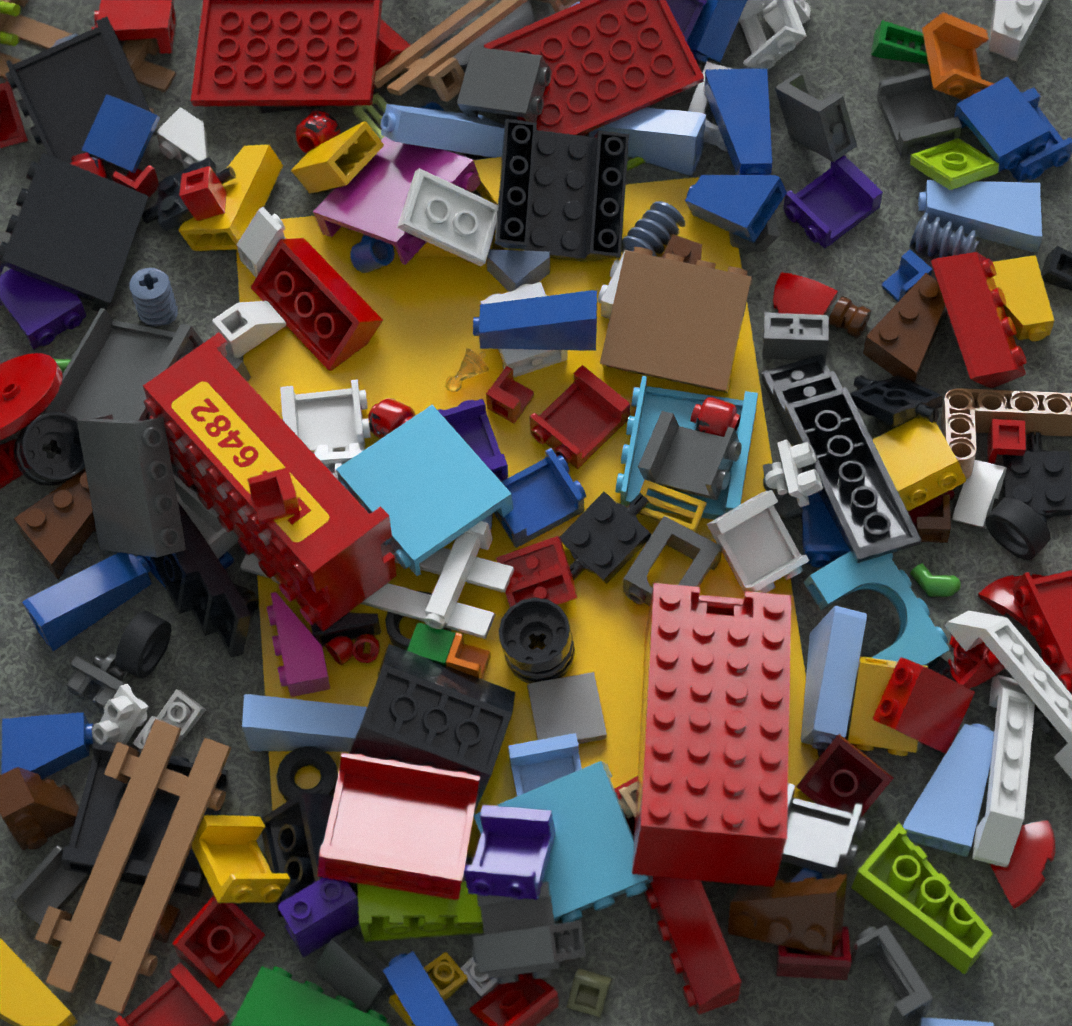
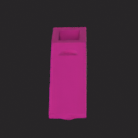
[267,592,331,697]

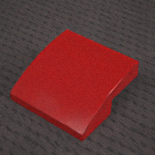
[496,536,578,607]

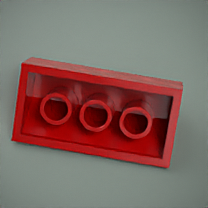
[250,238,383,371]
[931,252,1026,389]
[644,876,741,1015]

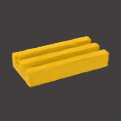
[638,480,707,532]

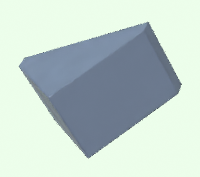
[486,249,550,292]

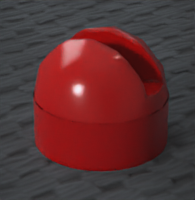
[352,634,380,663]
[325,636,353,666]

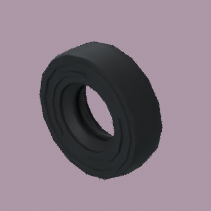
[276,746,338,801]

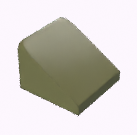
[566,968,612,1017]

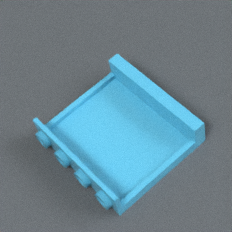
[615,376,758,520]
[336,405,513,576]
[474,761,654,923]

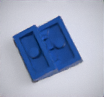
[82,94,160,174]

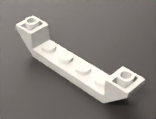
[944,611,1072,779]
[972,674,1035,867]

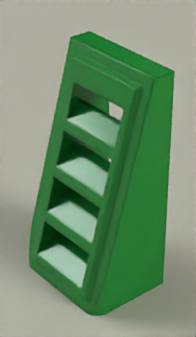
[871,20,929,64]

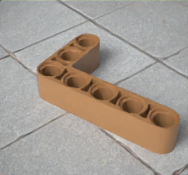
[941,388,1072,479]

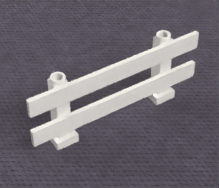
[240,521,514,639]

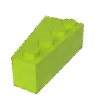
[851,823,993,975]
[357,881,484,942]

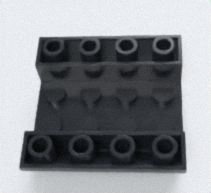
[495,119,629,262]
[349,644,516,814]

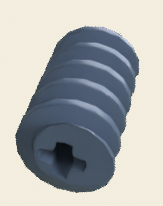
[621,201,685,257]
[910,212,981,258]
[129,268,178,326]

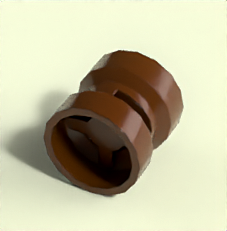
[829,296,872,339]

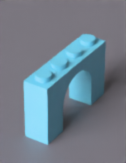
[803,551,950,666]

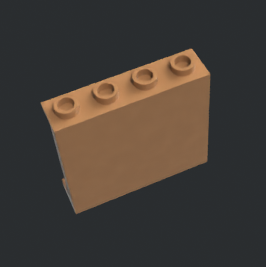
[600,247,753,393]

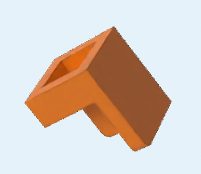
[446,633,490,679]

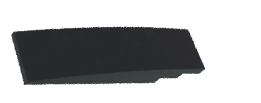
[762,355,922,563]
[150,502,251,658]

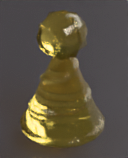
[445,348,489,392]

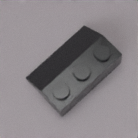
[261,792,354,917]

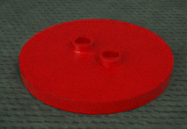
[0,353,63,441]

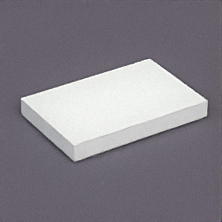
[397,168,498,266]

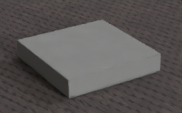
[527,672,607,744]

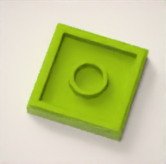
[910,138,999,190]

